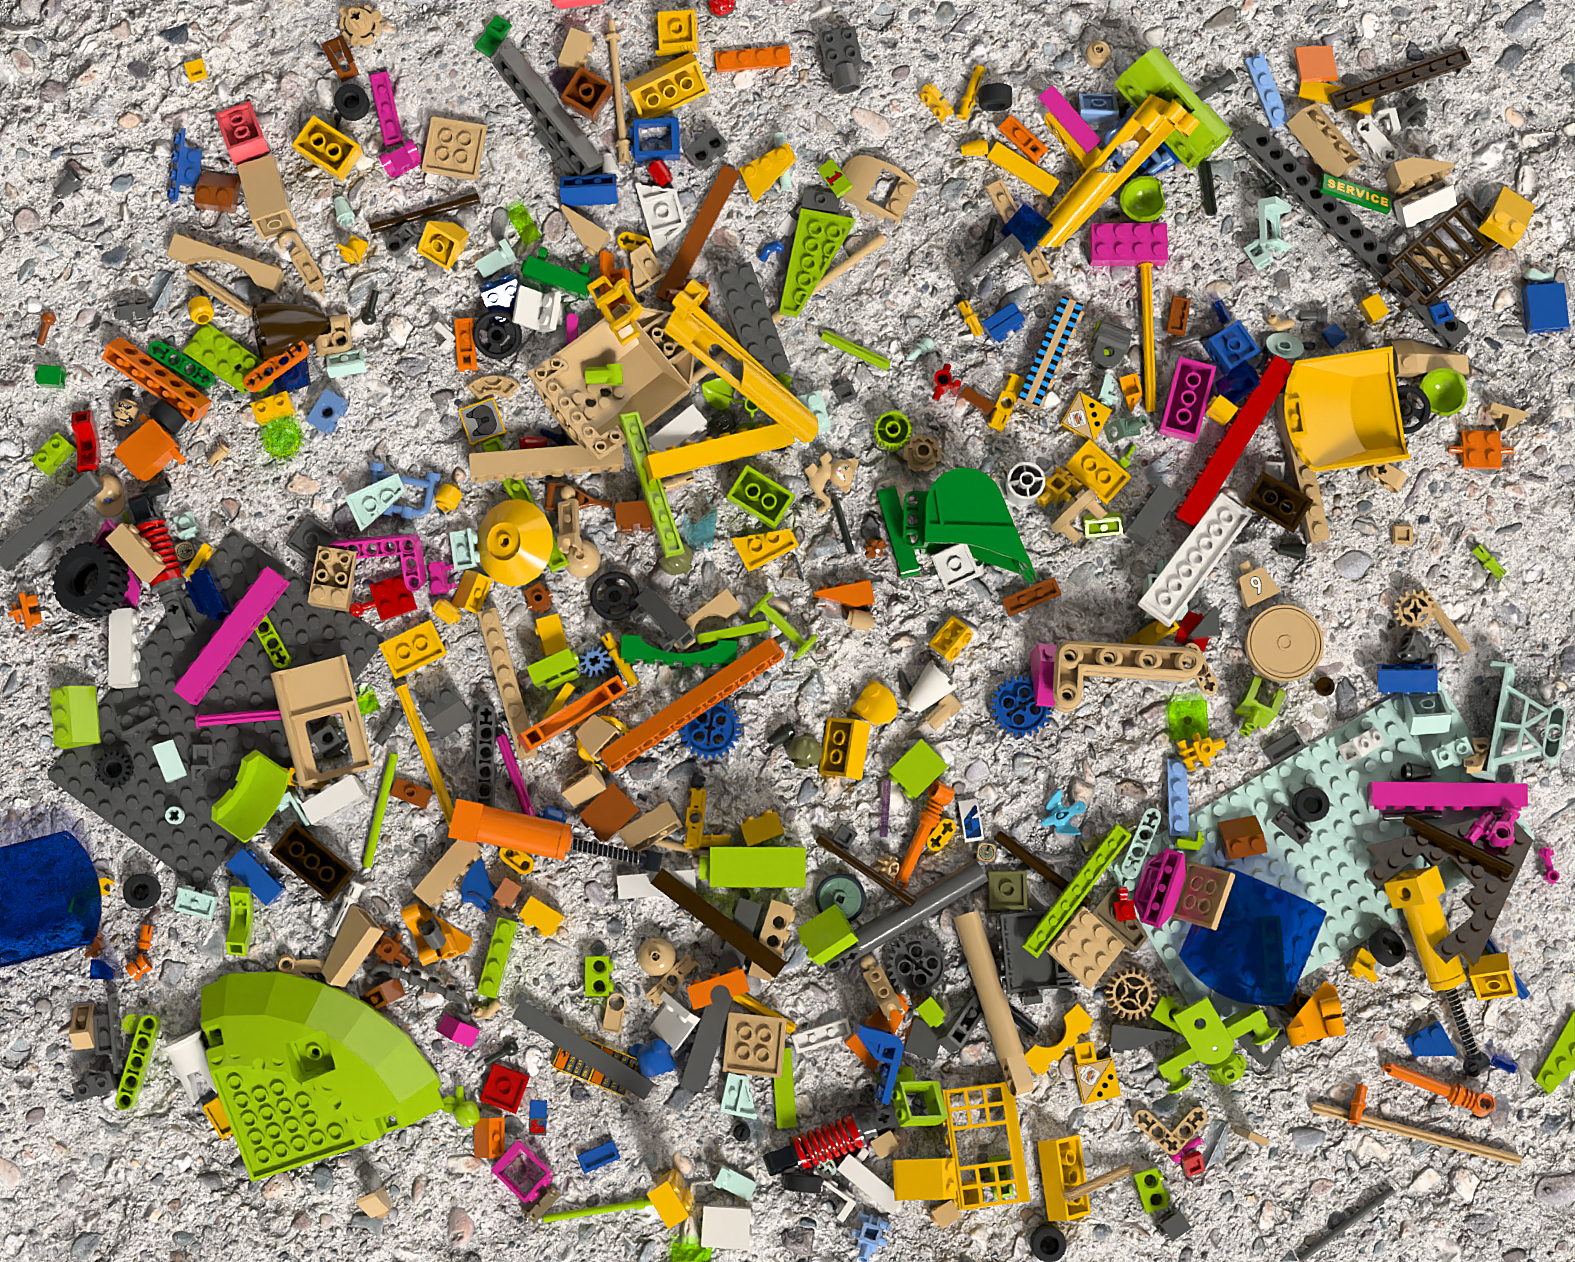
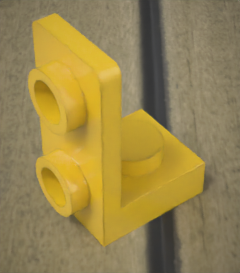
[336,235,369,264]

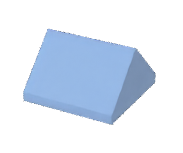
[1078,93,1119,124]

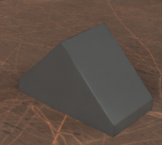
[1188,606,1220,639]

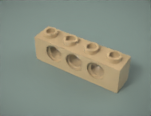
[748,899,796,981]

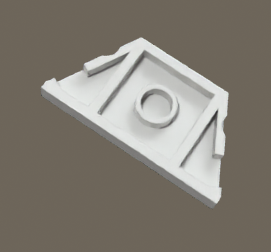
[635,183,686,253]

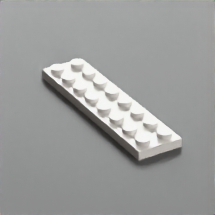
[1138,493,1252,627]

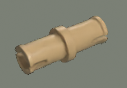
[661,471,695,492]

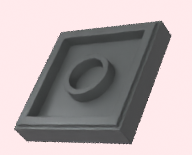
[285,514,339,565]

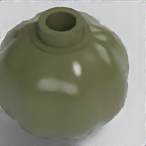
[659,542,693,576]
[787,733,823,770]

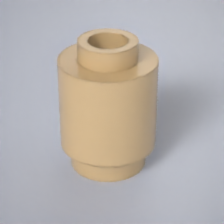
[847,609,875,632]

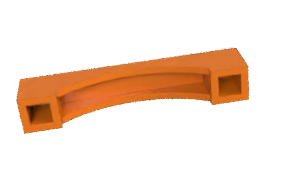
[516,675,628,754]

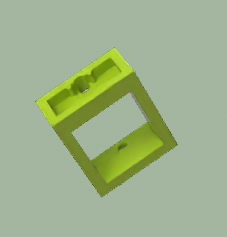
[891,1081,948,1127]

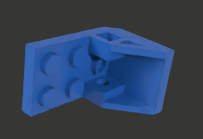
[853,1022,904,1105]

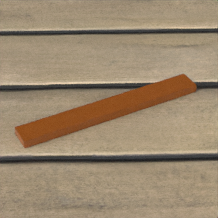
[656,165,741,305]

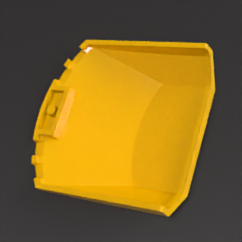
[1284,346,1411,472]

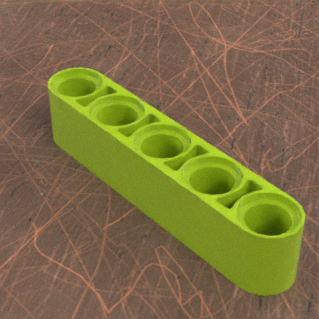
[115,1014,161,1110]

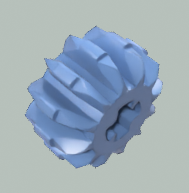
[579,645,612,678]

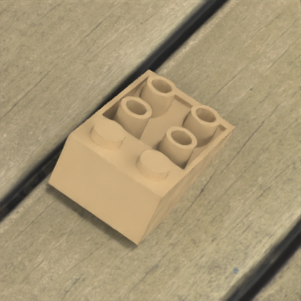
[1385,157,1455,195]
[308,546,357,612]

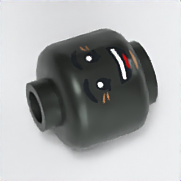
[709,410,737,438]

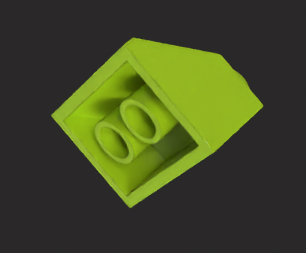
[50,686,101,749]

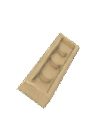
[1233,1125,1269,1146]

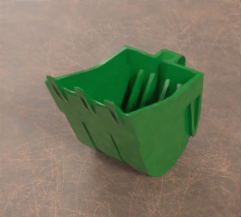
[902,468,1037,586]

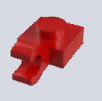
[1113,886,1137,922]

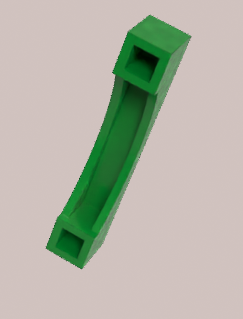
[620,635,737,669]

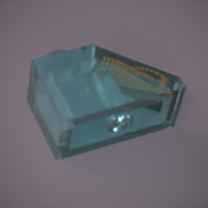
[686,509,718,550]

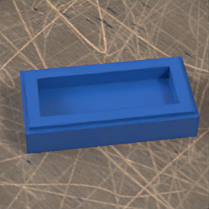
[577,1140,621,1174]

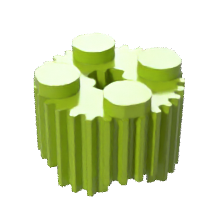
[873,410,912,452]

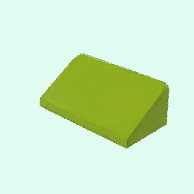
[1083,512,1123,538]

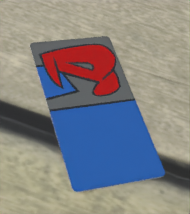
[529,1100,547,1136]

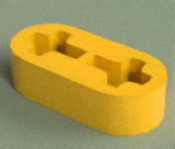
[617,232,653,252]
[926,819,956,851]

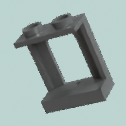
[1235,1005,1291,1067]

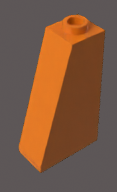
[843,992,909,1071]

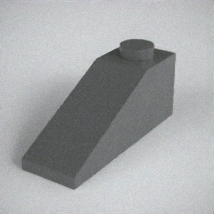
[936,992,984,1053]
[1108,1024,1171,1054]

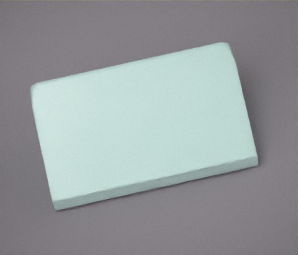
[325,348,367,378]
[152,739,187,783]

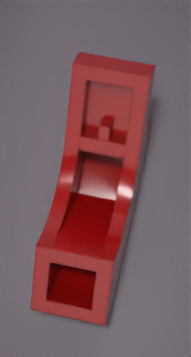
[71,410,101,473]

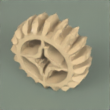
[1104,967,1157,1020]

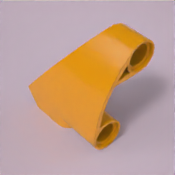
[400,903,473,966]
[1286,981,1347,1047]

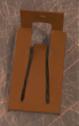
[320,33,360,83]

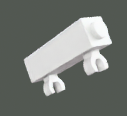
[836,1147,904,1215]

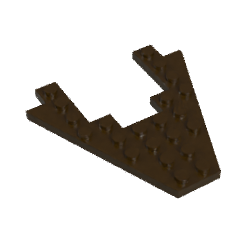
[1364,812,1533,967]

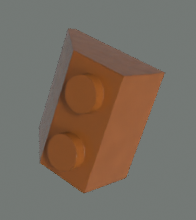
[194,172,241,214]
[1217,815,1268,860]

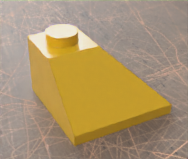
[417,221,470,271]

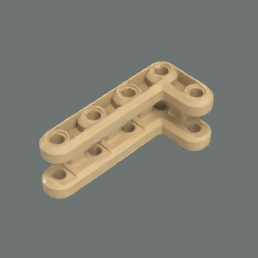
[1053,641,1203,713]

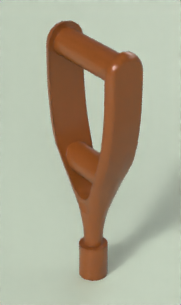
[543,482,613,512]

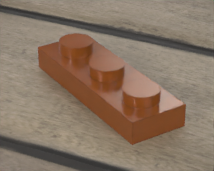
[1001,577,1062,617]

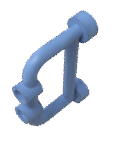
[1103,106,1175,180]
[369,462,441,520]

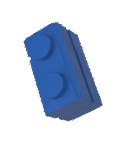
[981,302,1026,344]

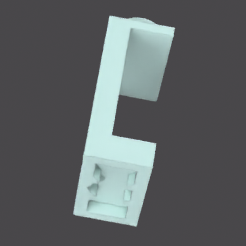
[1258,196,1293,253]

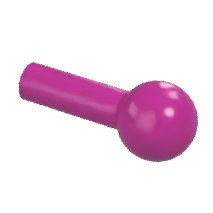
[1170,1135,1204,1163]

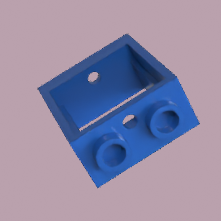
[630,118,680,162]

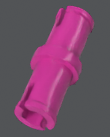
[1463,810,1495,845]

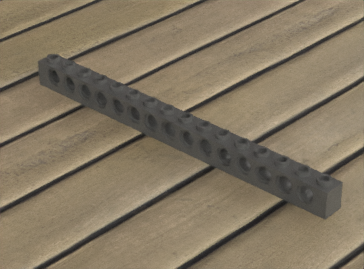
[1236,120,1471,351]

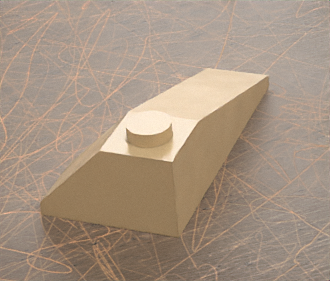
[1390,340,1469,378]

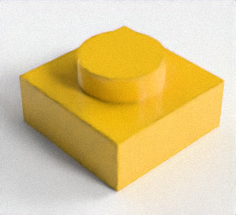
[184,58,209,83]
[1074,1041,1097,1064]

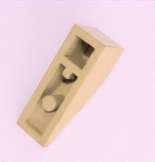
[560,204,611,257]
[356,1186,392,1219]

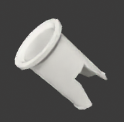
[160,1028,217,1105]

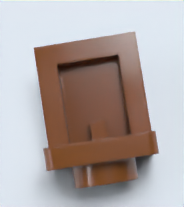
[82,927,107,959]

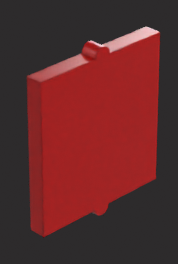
[1174,611,1209,652]

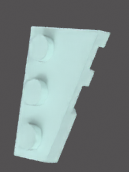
[345,473,406,532]

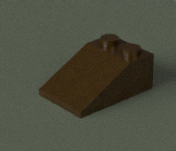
[1242,471,1314,533]

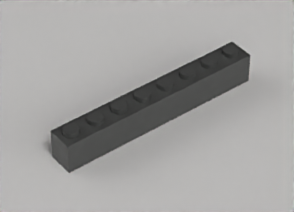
[492,46,604,176]

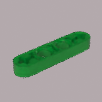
[148,341,216,388]

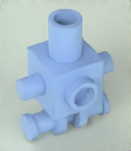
[852,1212,891,1262]

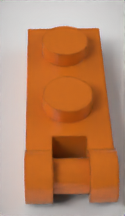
[997,114,1048,164]
[454,318,478,372]

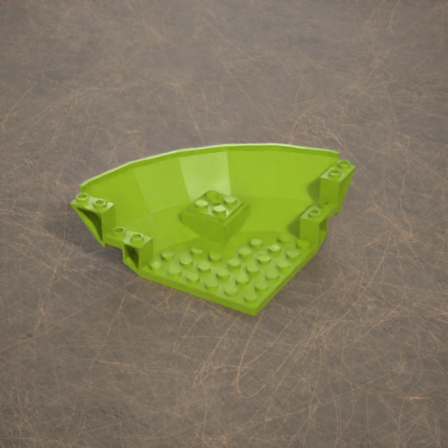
[201,971,445,1182]

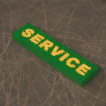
[1320,173,1391,215]

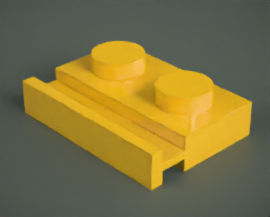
[184,543,213,581]

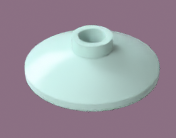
[1266,333,1304,360]

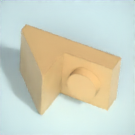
[1485,402,1529,432]

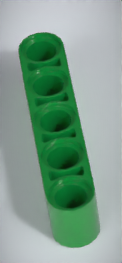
[876,485,920,579]

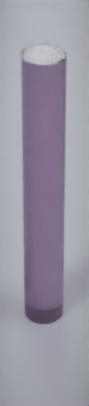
[880,779,891,838]

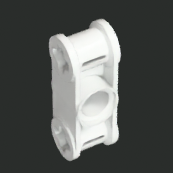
[1352,119,1398,169]

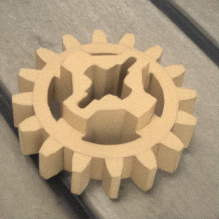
[1393,590,1437,631]

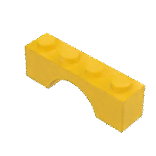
[1024,1003,1094,1075]

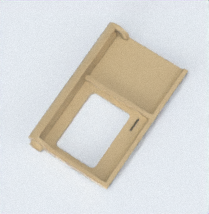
[270,655,374,790]

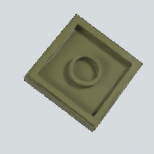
[987,870,1028,910]

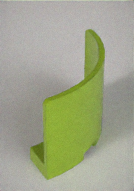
[211,750,290,843]

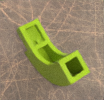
[225,886,254,956]

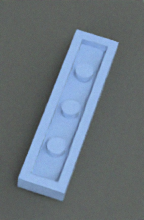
[1244,53,1290,129]
[1166,759,1189,837]

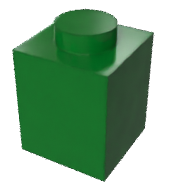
[35,365,66,389]

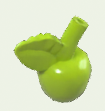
[441,1085,480,1128]

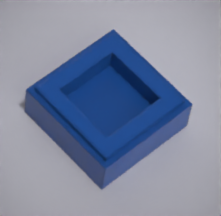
[1428,301,1454,326]

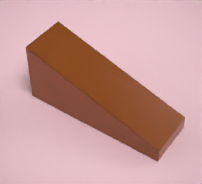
[959,386,996,417]

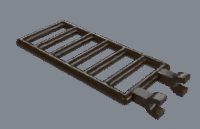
[1377,197,1498,312]

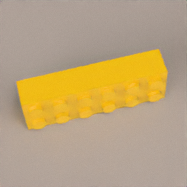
[647,1169,694,1230]

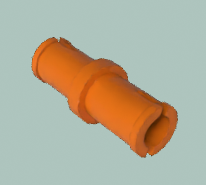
[1348,1084,1368,1126]

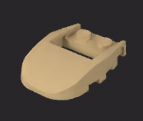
[841,155,919,225]

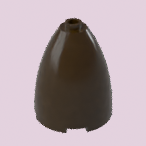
[251,302,331,361]

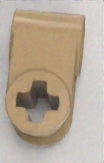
[1368,463,1407,493]

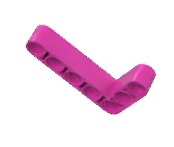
[327,533,427,591]

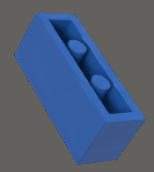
[559,174,618,207]
[1377,663,1438,694]
[225,848,286,906]

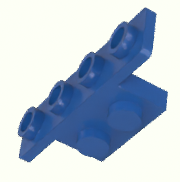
[167,128,202,204]

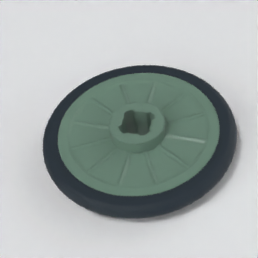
[815,873,866,922]

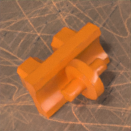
[7,592,42,631]

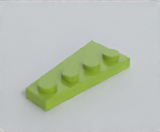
[1534,1010,1575,1094]

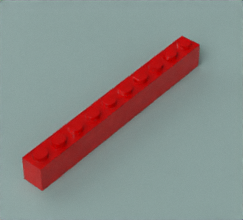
[1174,355,1293,529]

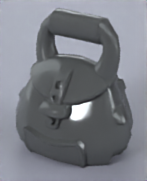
[1396,630,1439,664]

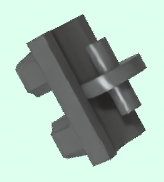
[1396,96,1428,131]

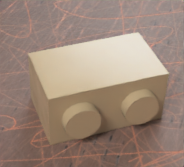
[558,28,595,73]

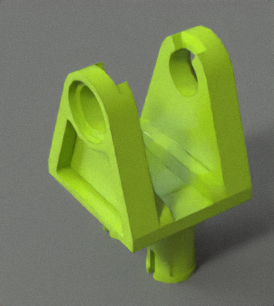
[1234,675,1286,737]

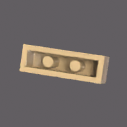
[106,523,166,582]
[618,801,683,852]

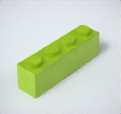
[477,917,519,999]

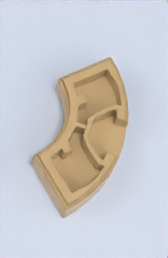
[467,375,521,401]

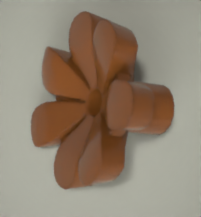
[865,538,887,559]

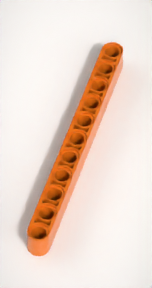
[600,638,785,772]

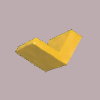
[452,570,493,615]

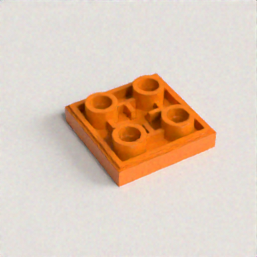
[1294,45,1338,83]

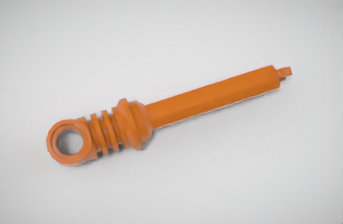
[891,780,955,889]
[1381,1063,1496,1117]

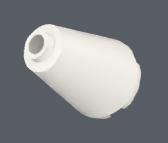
[906,659,959,713]

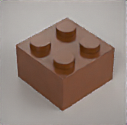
[561,66,614,123]
[615,500,655,534]

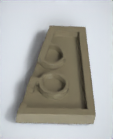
[1091,885,1148,953]

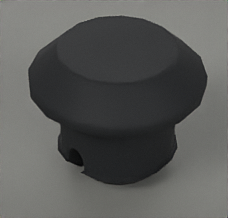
[691,772,706,788]
[733,1124,751,1142]

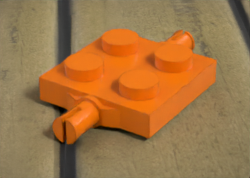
[1448,430,1514,470]

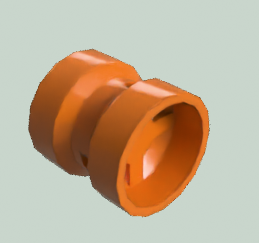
[125,954,153,981]

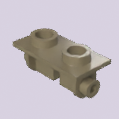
[520,1184,562,1224]

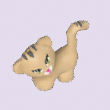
[805,452,859,514]

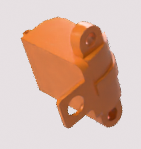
[114,413,187,481]

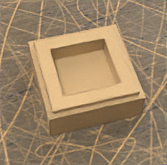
[1392,525,1413,546]

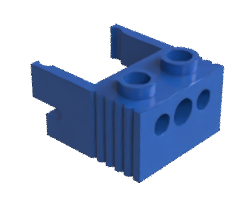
[1203,320,1262,377]

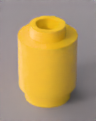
[432,598,462,625]

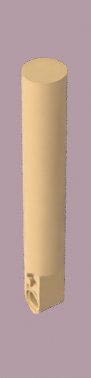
[953,911,1034,1096]

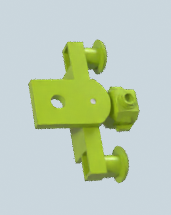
[1156,995,1279,1093]

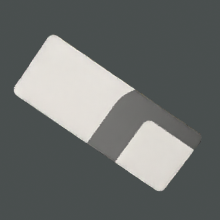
[778,202,802,237]

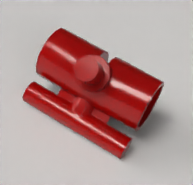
[932,363,961,401]

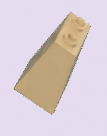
[237,154,298,240]

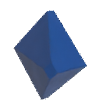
[1321,323,1347,349]

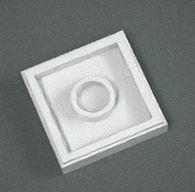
[930,544,980,591]

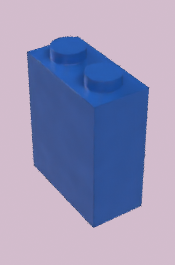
[1521,281,1570,334]

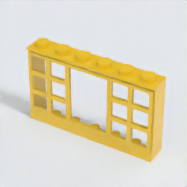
[942,1082,1031,1211]

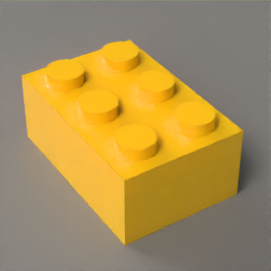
[292,115,363,182]

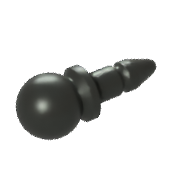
[1257,168,1283,197]

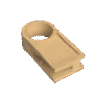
[602,993,627,1034]

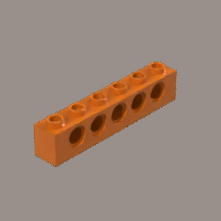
[102,337,212,423]

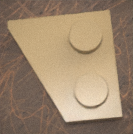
[630,242,667,295]

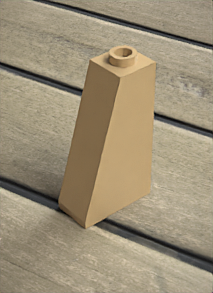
[321,905,384,988]

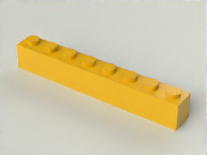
[643,421,796,481]

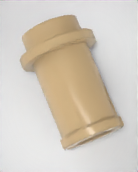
[206,443,230,468]

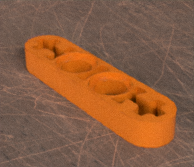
[243,340,309,392]

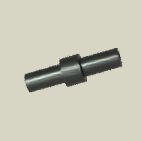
[980,218,998,256]

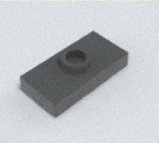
[801,189,840,214]

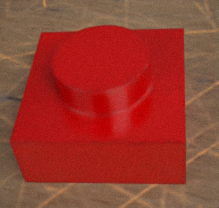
[1181,1151,1205,1178]

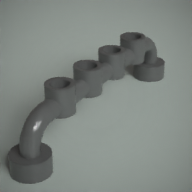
[365,962,472,1022]

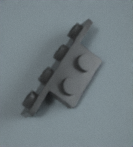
[92,993,125,1074]

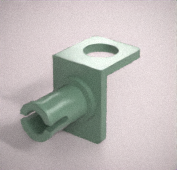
[1104,415,1148,444]

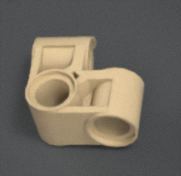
[315,314,352,356]

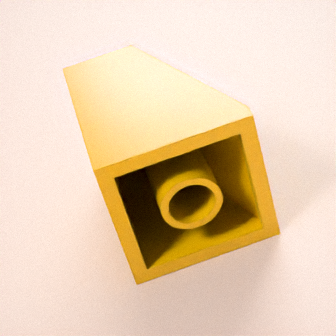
[893,1158,957,1201]

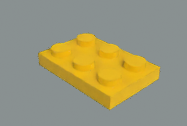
[1063,439,1132,506]
[379,619,448,680]

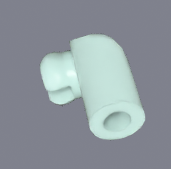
[1524,268,1554,283]

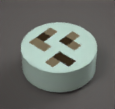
[817,1158,836,1178]

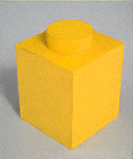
[1357,293,1389,325]

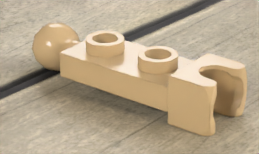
[557,486,582,554]
[860,955,904,1021]

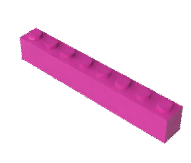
[173,566,291,705]
[1367,782,1528,811]

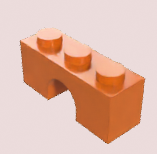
[686,966,750,1010]

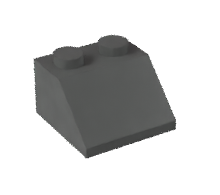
[418,684,474,739]

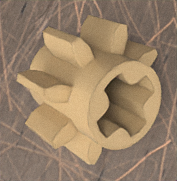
[875,854,899,879]

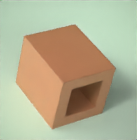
[493,877,524,908]

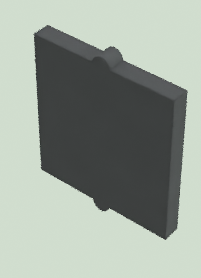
[904,1018,944,1061]

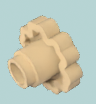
[903,434,942,473]

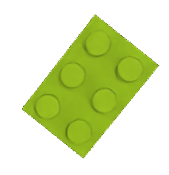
[726,465,795,530]

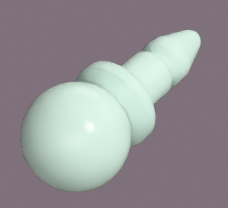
[906,337,935,361]

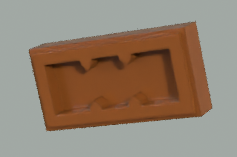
[1165,295,1191,336]
[390,777,433,809]

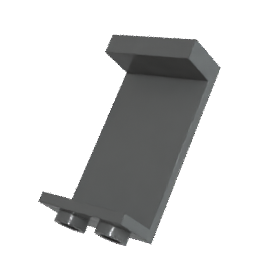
[958,233,1025,300]

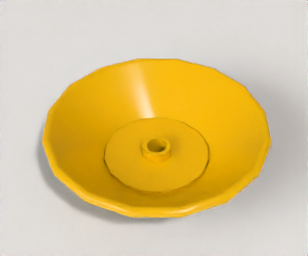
[476,499,553,587]

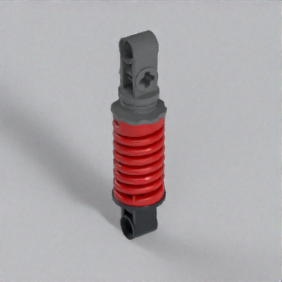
[128,491,195,639]
[762,1103,913,1176]

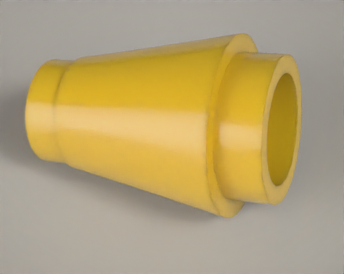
[961,138,989,156]

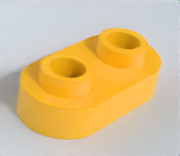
[499,847,535,875]

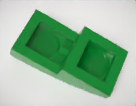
[475,15,512,58]

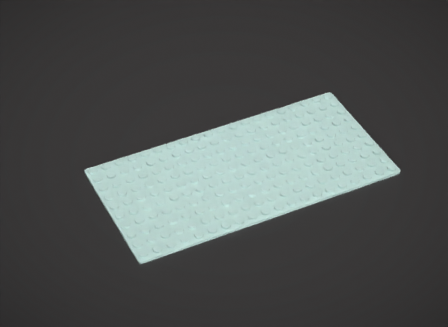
[1107,680,1535,1027]

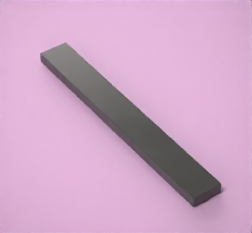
[512,1000,655,1101]

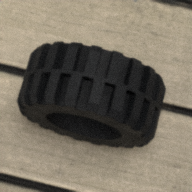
[52,542,130,619]

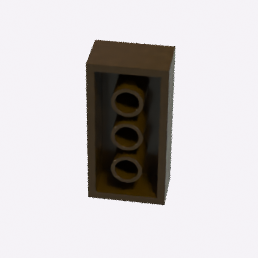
[269,822,358,902]

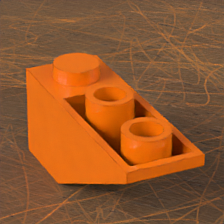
[814,578,875,609]

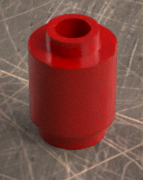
[647,159,674,188]

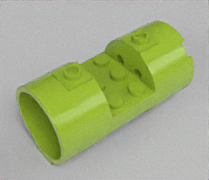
[1114,47,1232,170]

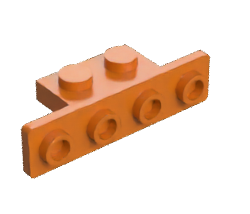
[599,251,630,320]

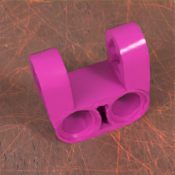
[378,139,422,178]

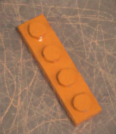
[715,46,791,73]

